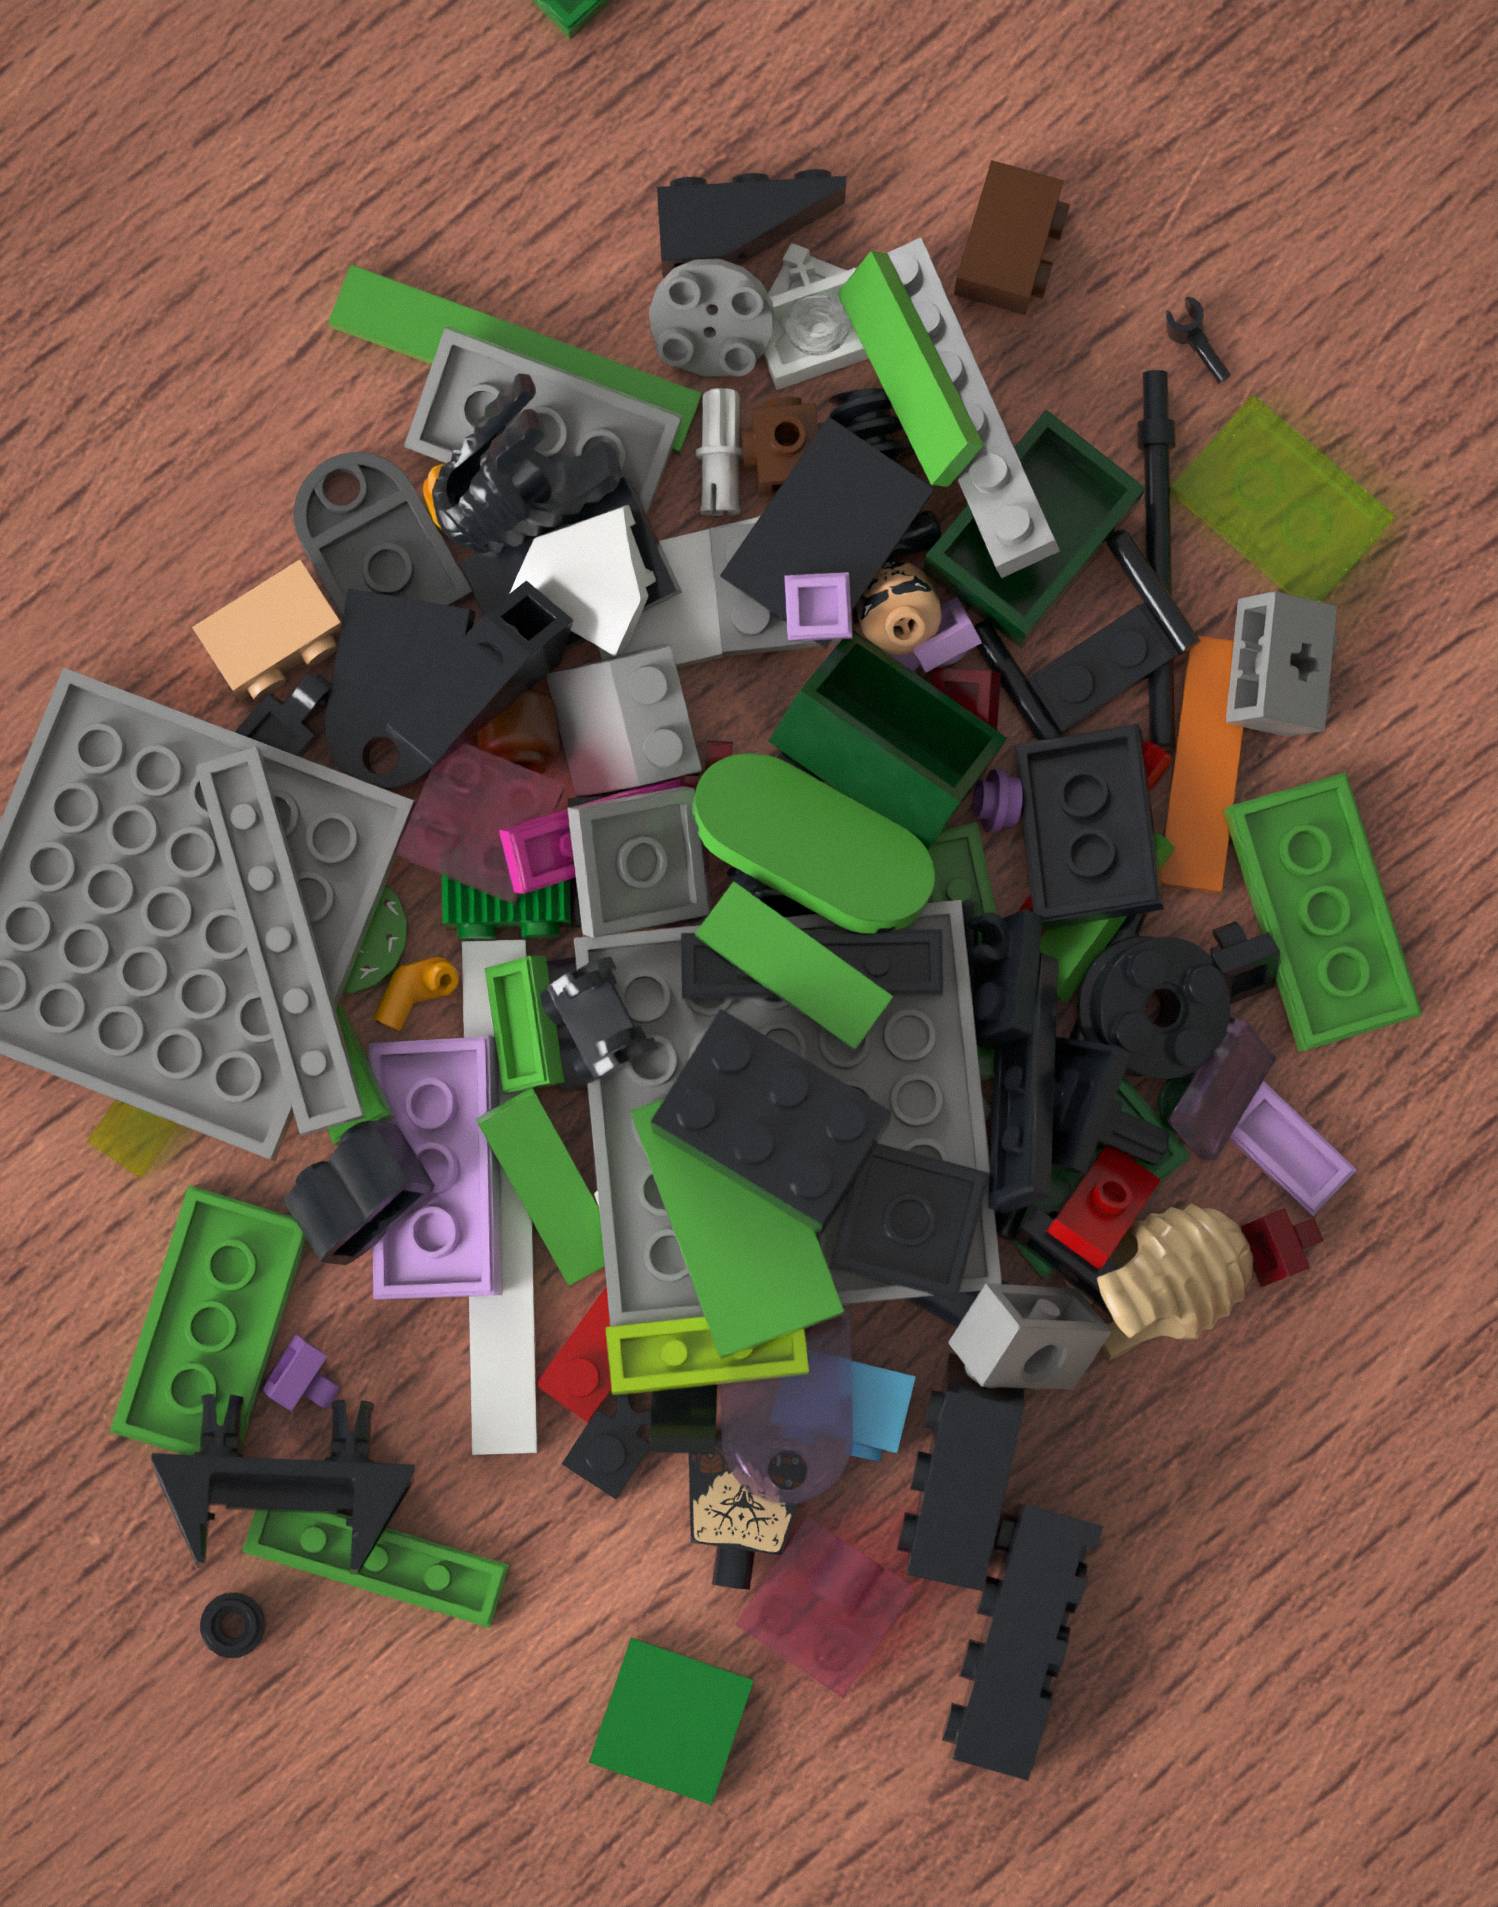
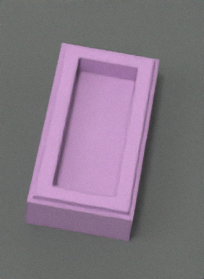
[1217,1081,1357,1217]

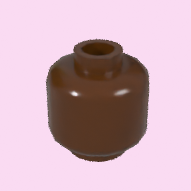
[477,687,561,781]

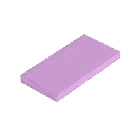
[369,1036,502,1300]

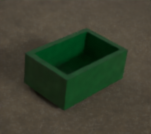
[923,409,1146,649]
[768,629,1008,851]

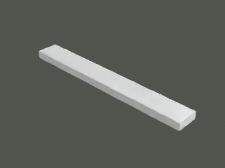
[462,940,538,1455]

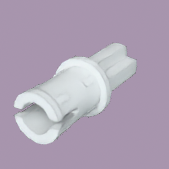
[696,388,743,516]

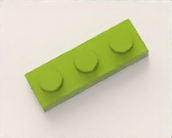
[606,1317,809,1395]

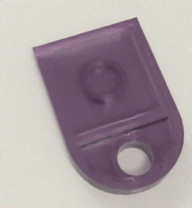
[721,1305,853,1505]

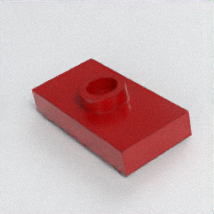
[1046,1146,1161,1270]

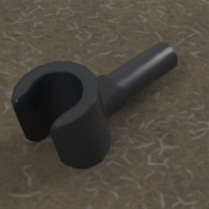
[1166,297,1231,384]

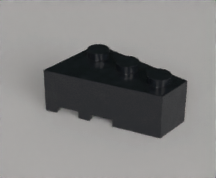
[897,1353,1024,1591]

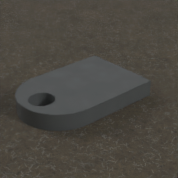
[294,452,474,618]

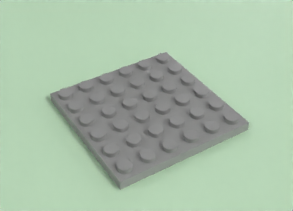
[0,667,418,1161]
[574,900,1002,1327]

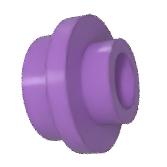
[972,769,1022,833]

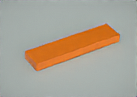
[1160,636,1244,895]

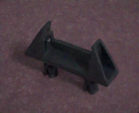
[151,1393,415,1575]

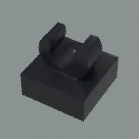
[1210,921,1280,1004]

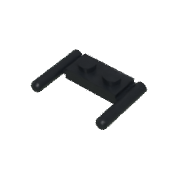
[974,530,1200,741]

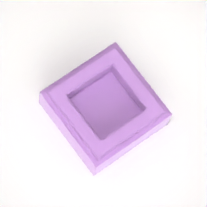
[785,572,853,642]

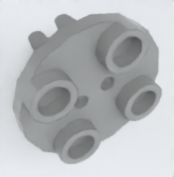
[649,259,775,377]

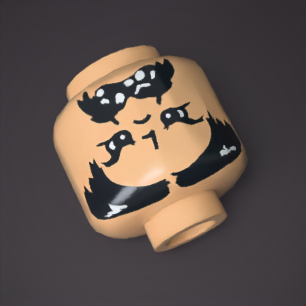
[855,561,942,656]

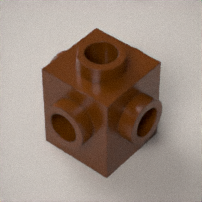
[741,396,825,497]

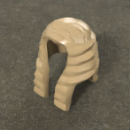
[1065,1203,1253,1361]

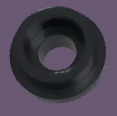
[200,1592,266,1658]

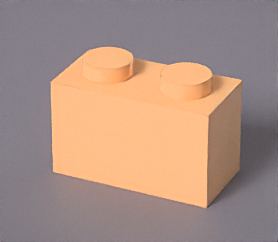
[192,559,342,702]

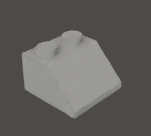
[546,643,702,797]

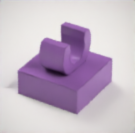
[260,1334,341,1411]

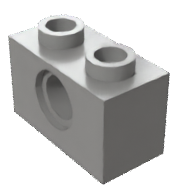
[948,1283,1112,1390]

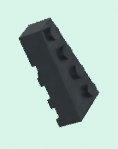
[942,1503,1103,1781]

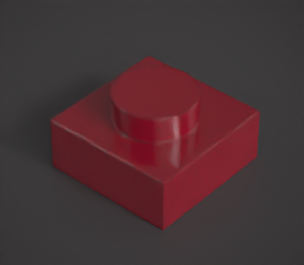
[932,668,1001,730]

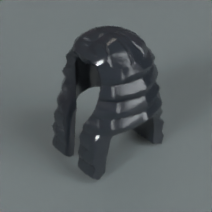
[432,373,621,554]

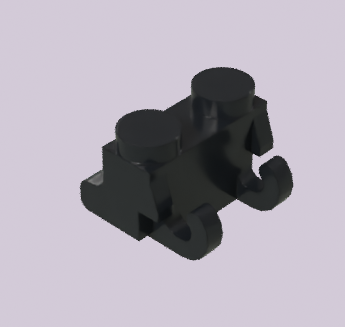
[540,957,659,1084]

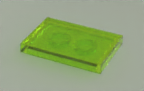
[1170,395,1396,602]

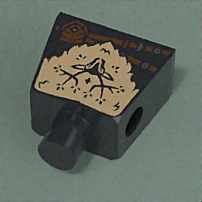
[688,1440,812,1590]

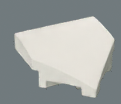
[763,243,869,391]
[510,505,656,656]

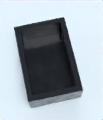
[651,1008,892,1235]

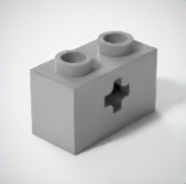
[1225,591,1337,737]

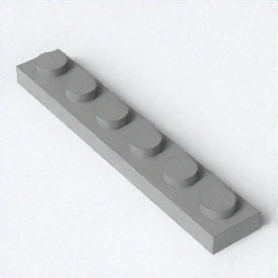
[888,237,1060,578]
[195,746,366,1136]

